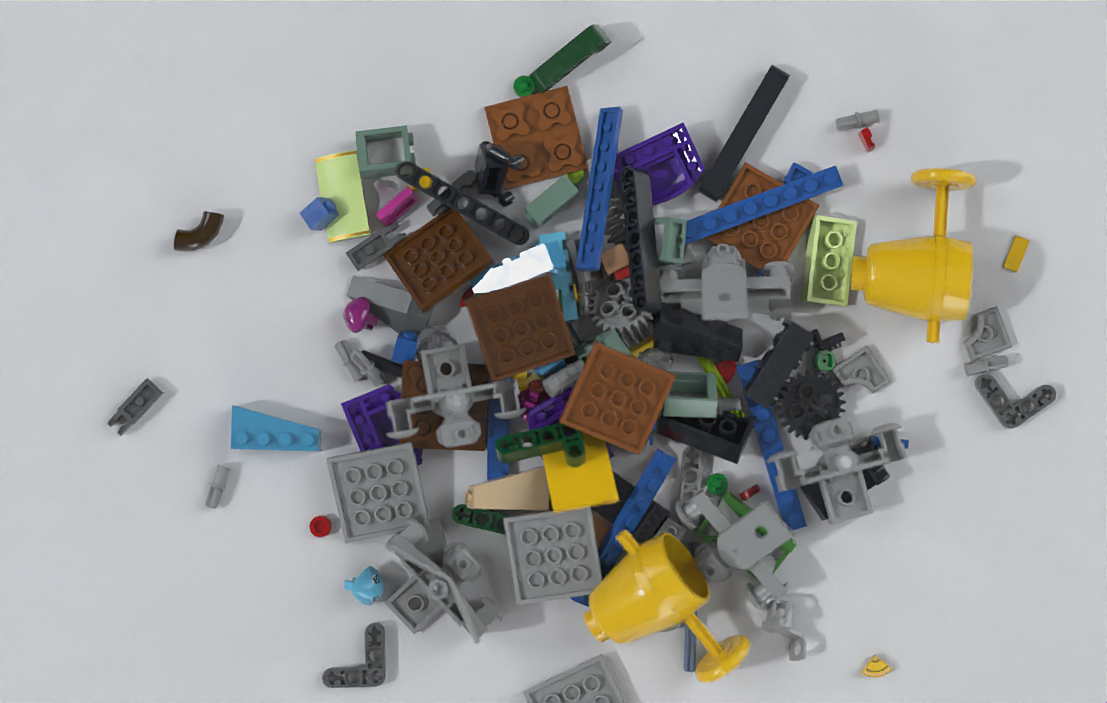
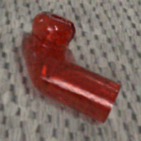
[529,372,554,394]

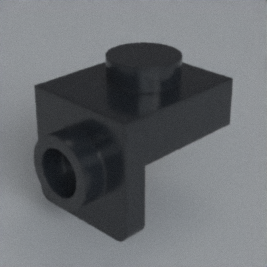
[811,329,845,351]

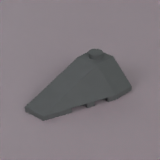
[347,275,434,342]

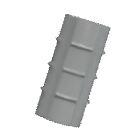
[543,359,585,398]

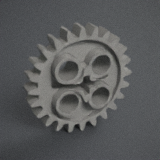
[588,275,654,337]

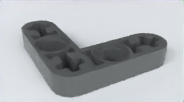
[975,374,1056,429]
[322,623,386,688]

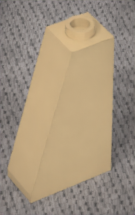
[465,466,549,510]

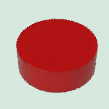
[309,516,332,538]

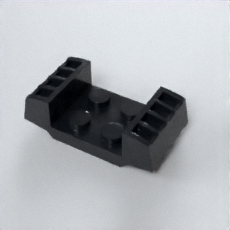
[800,439,890,521]
[591,470,671,544]

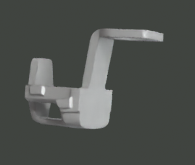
[762,599,807,661]

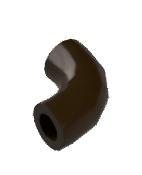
[174,211,224,251]

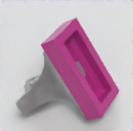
[373,179,419,227]

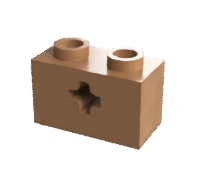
[600,244,629,278]

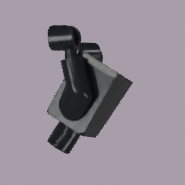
[475,141,525,207]

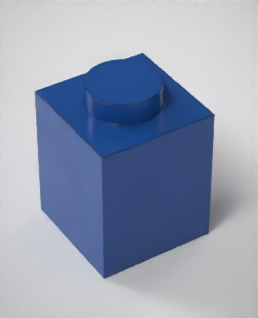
[300,197,339,231]
[392,330,421,364]

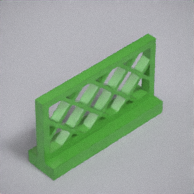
[695,490,796,580]

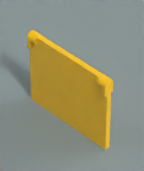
[542,433,619,513]

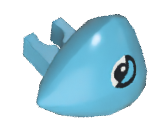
[344,566,384,606]

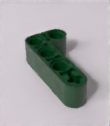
[529,24,611,93]
[496,423,585,468]
[452,504,511,535]

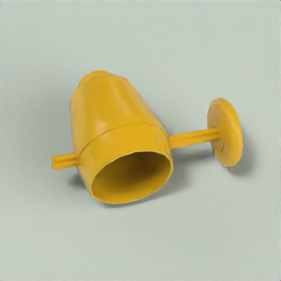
[851,168,976,343]
[584,530,750,683]

